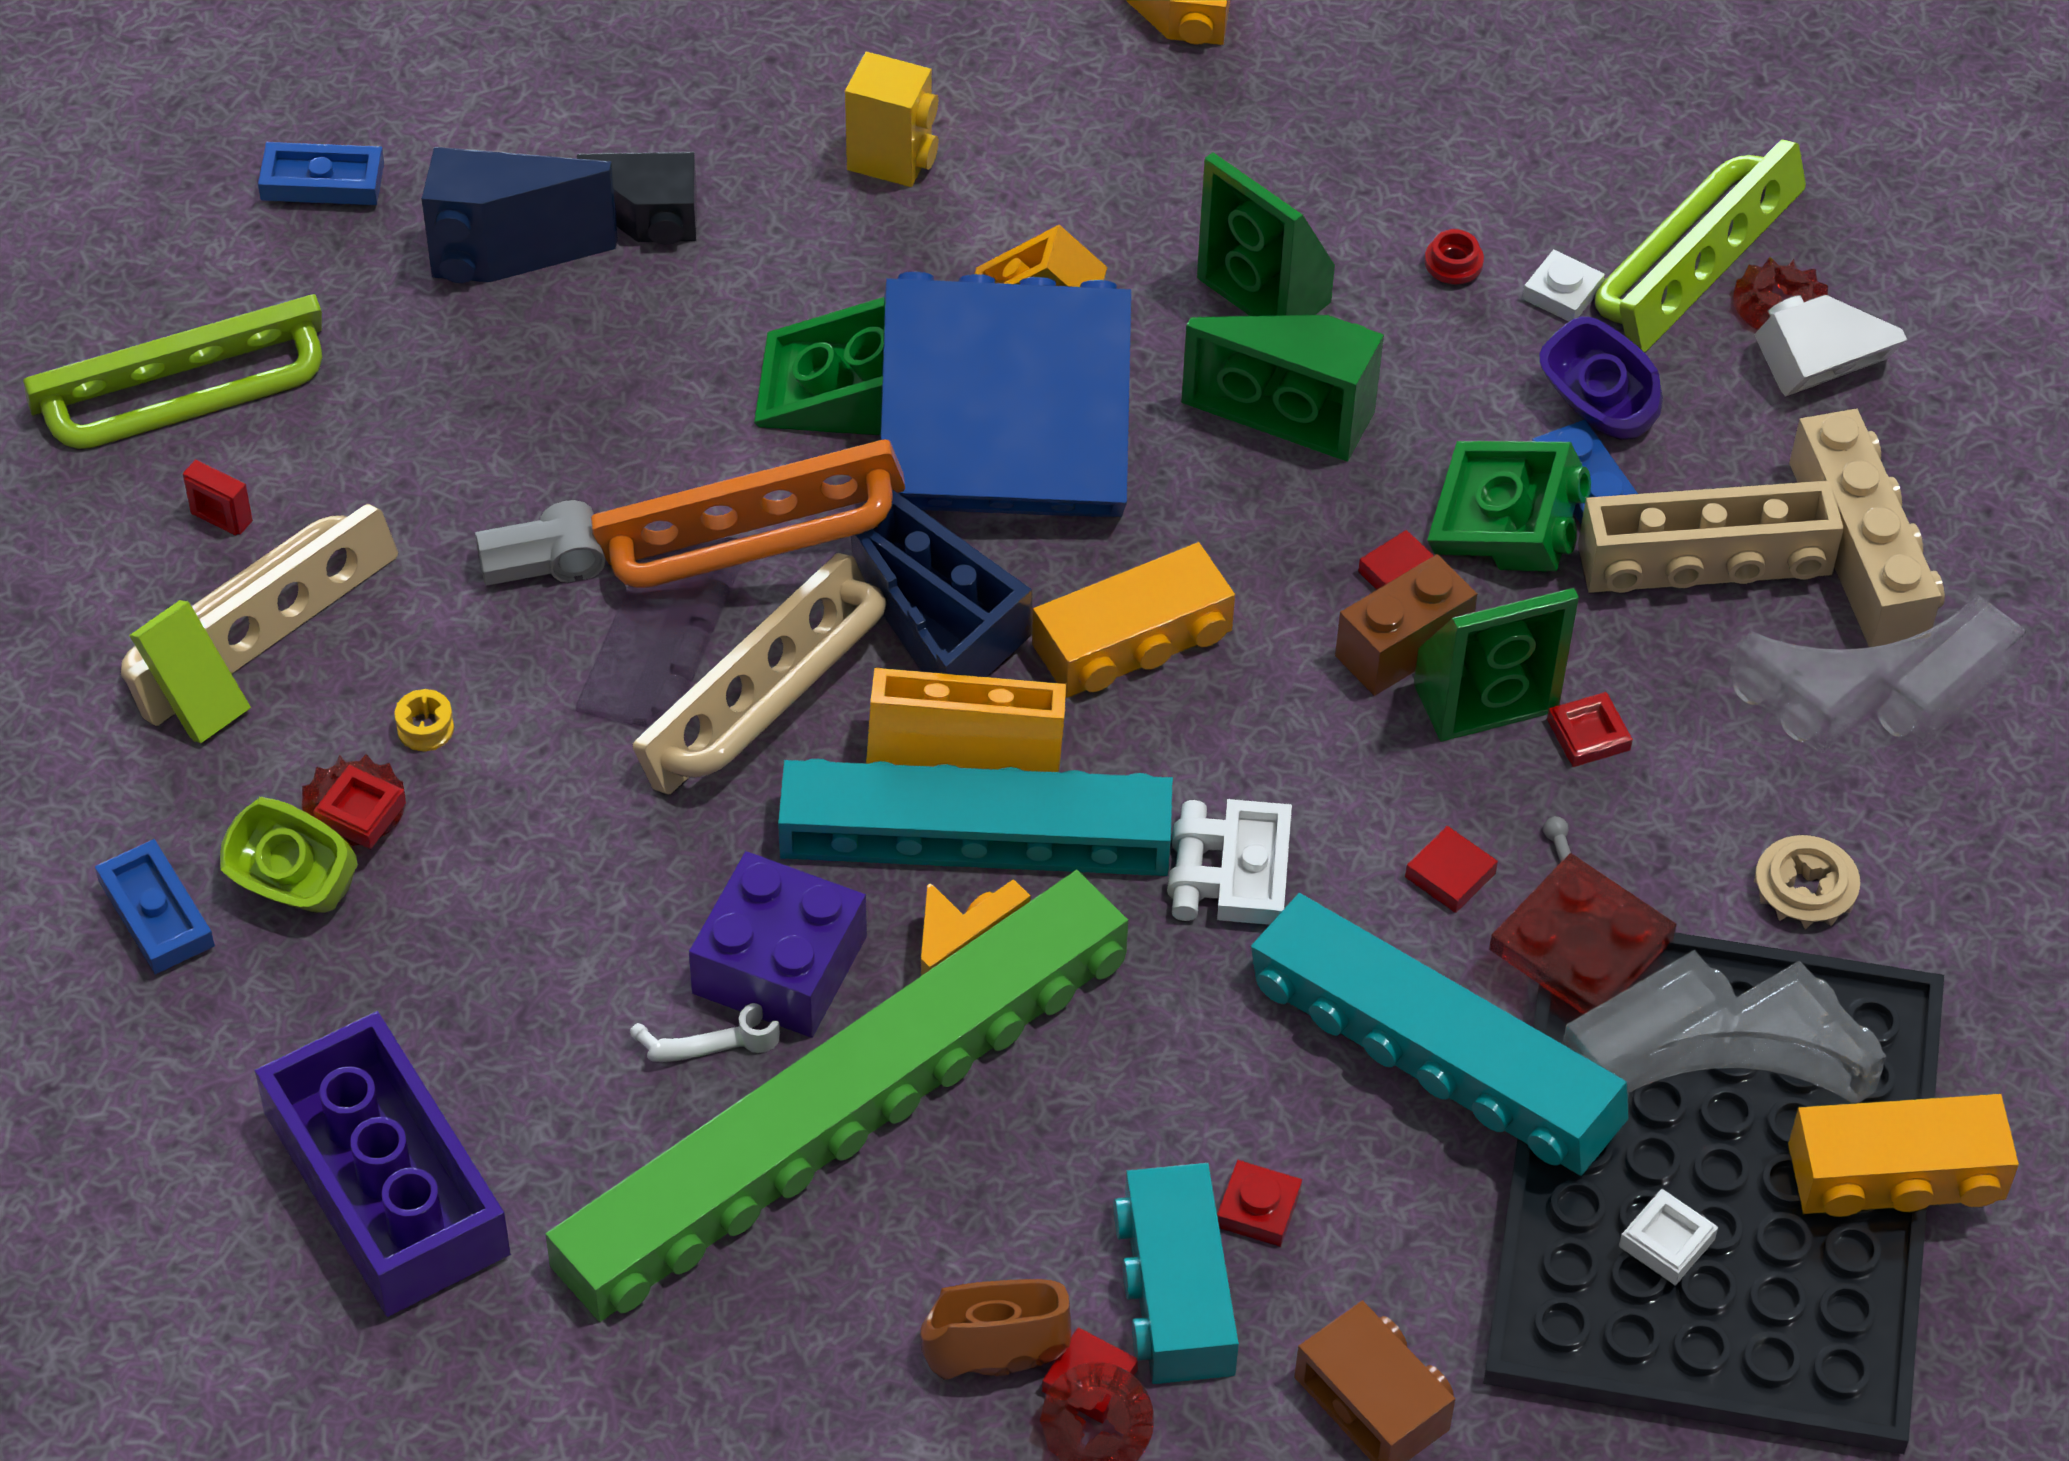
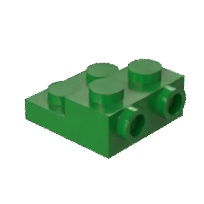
[1427,441,1591,571]

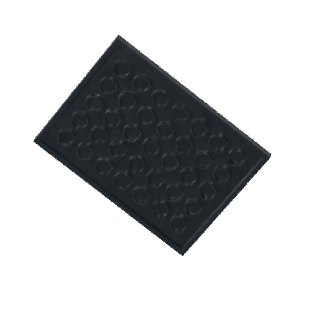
[1483,912,1944,1455]

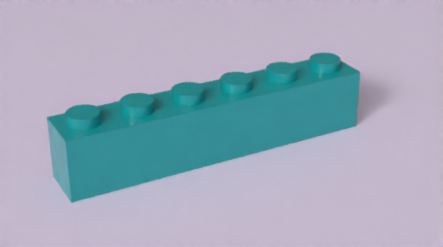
[778,759,1173,876]
[1251,893,1629,1176]

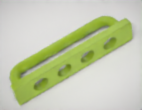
[1595,139,1806,352]
[23,294,323,449]

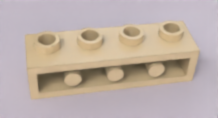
[1789,408,1945,650]
[1578,480,1844,593]

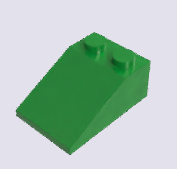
[1197,152,1335,316]
[754,297,885,435]
[1181,315,1384,462]
[1414,588,1579,742]

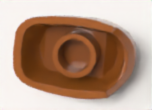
[920,1279,1072,1380]

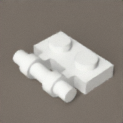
[1167,799,1292,925]

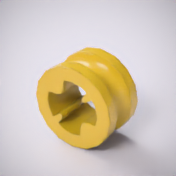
[394,689,454,752]

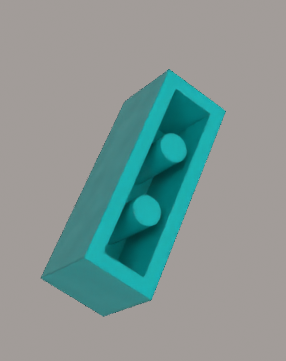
[1113,1163,1239,1384]

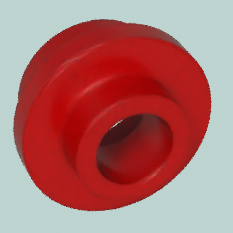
[1425,229,1484,284]

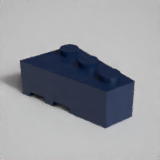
[851,490,1033,677]

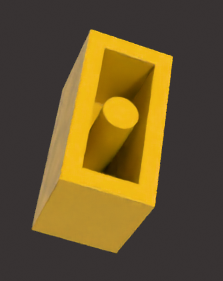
[845,51,939,187]

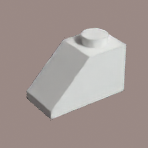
[1754,295,1907,397]

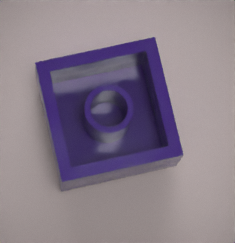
[689,851,867,1038]

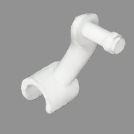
[630,1003,780,1062]

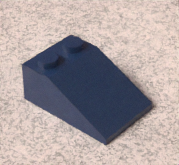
[421,147,618,283]

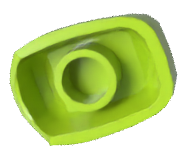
[220,797,358,913]

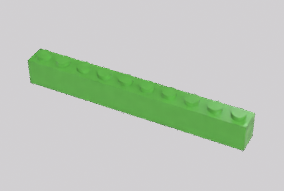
[545,870,1128,1323]

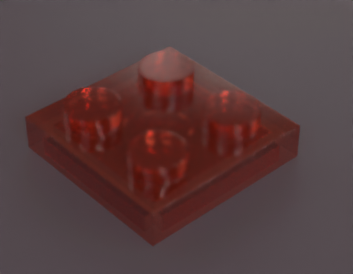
[1489,853,1677,1023]

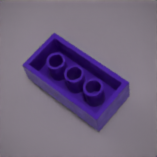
[255,1011,511,1317]

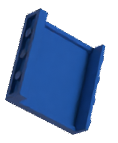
[880,272,1131,517]

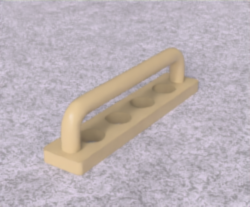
[121,504,398,726]
[633,553,886,795]

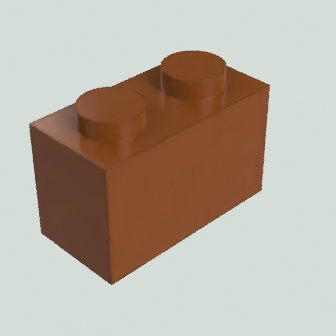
[1335,554,1478,696]
[1294,1300,1456,1461]

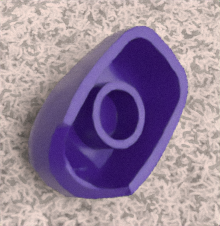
[1539,317,1663,440]

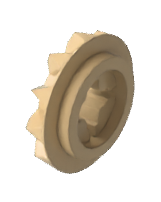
[1754,835,1860,929]

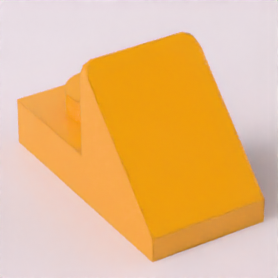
[921,879,1031,976]

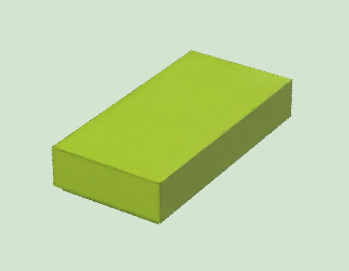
[129,600,251,743]

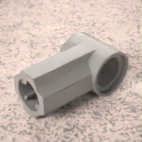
[475,500,605,586]

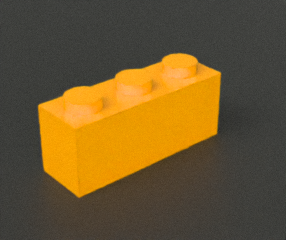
[1032,542,1235,698]
[866,668,1066,772]
[1788,1094,2019,1217]

